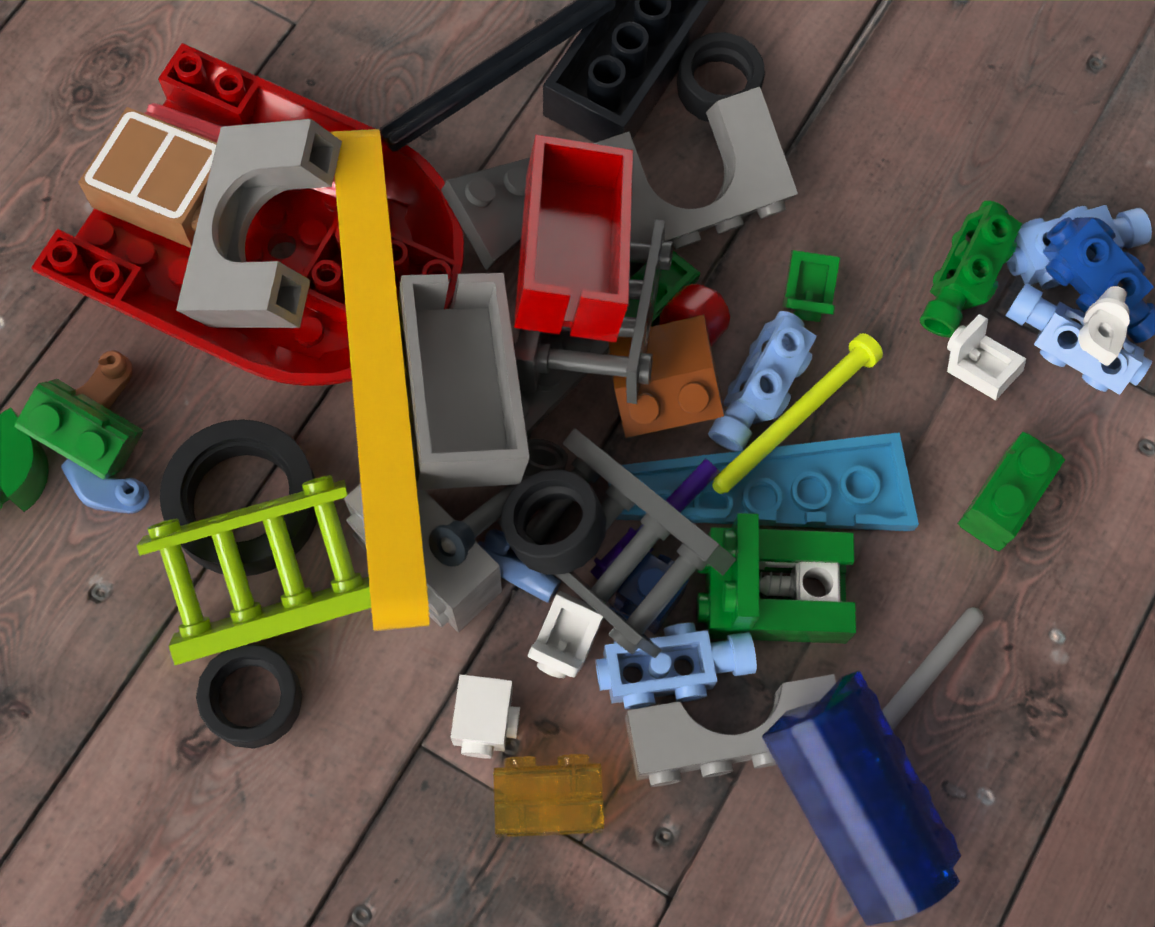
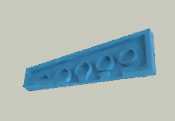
[608,432,919,531]

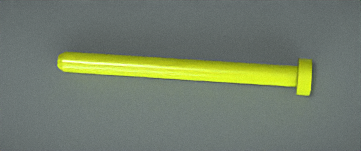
[712,333,883,494]

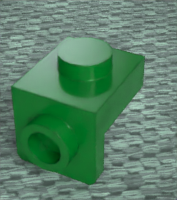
[782,250,840,322]

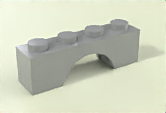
[625,674,849,787]

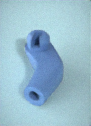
[61,459,150,514]
[478,529,561,603]

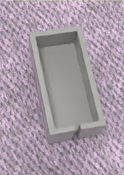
[398,273,530,490]

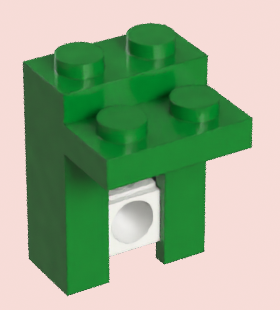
[696,513,856,644]

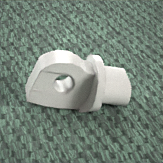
[1078,286,1130,366]

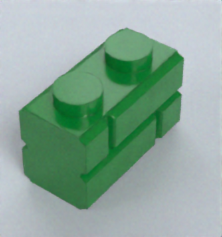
[14,379,144,480]
[957,432,1066,552]

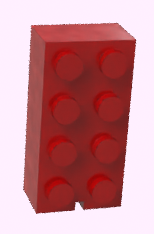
[514,134,633,343]

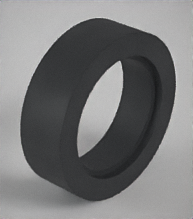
[160,419,317,576]

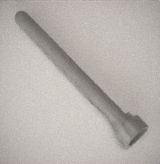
[813,607,984,805]

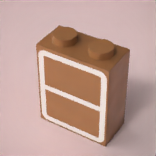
[78,107,217,248]

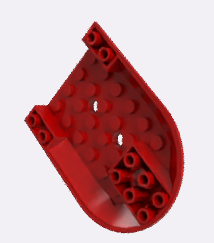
[31,43,464,386]

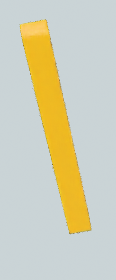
[331,129,430,631]

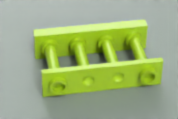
[137,475,371,665]

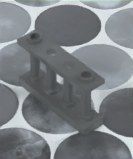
[515,219,673,404]
[497,428,737,658]

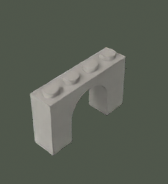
[594,87,798,265]
[176,119,342,328]

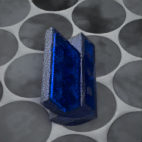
[762,670,962,926]

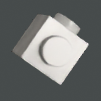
[450,674,520,758]

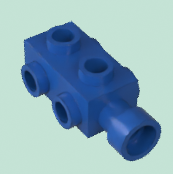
[1042,217,1155,343]

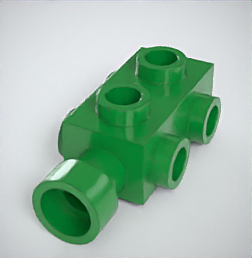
[920,201,1023,338]

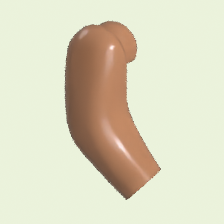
[75,350,133,409]

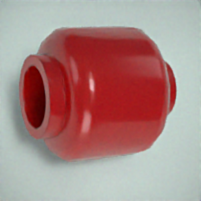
[659,284,731,347]

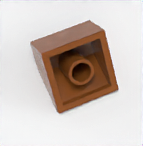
[609,315,725,438]

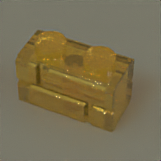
[493,754,604,838]

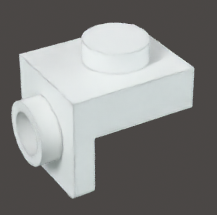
[947,314,1026,400]
[527,591,604,678]

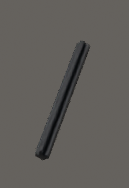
[380,0,616,152]

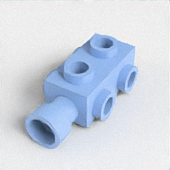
[1006,205,1152,289]
[1005,283,1152,395]
[708,311,817,452]
[596,623,757,709]

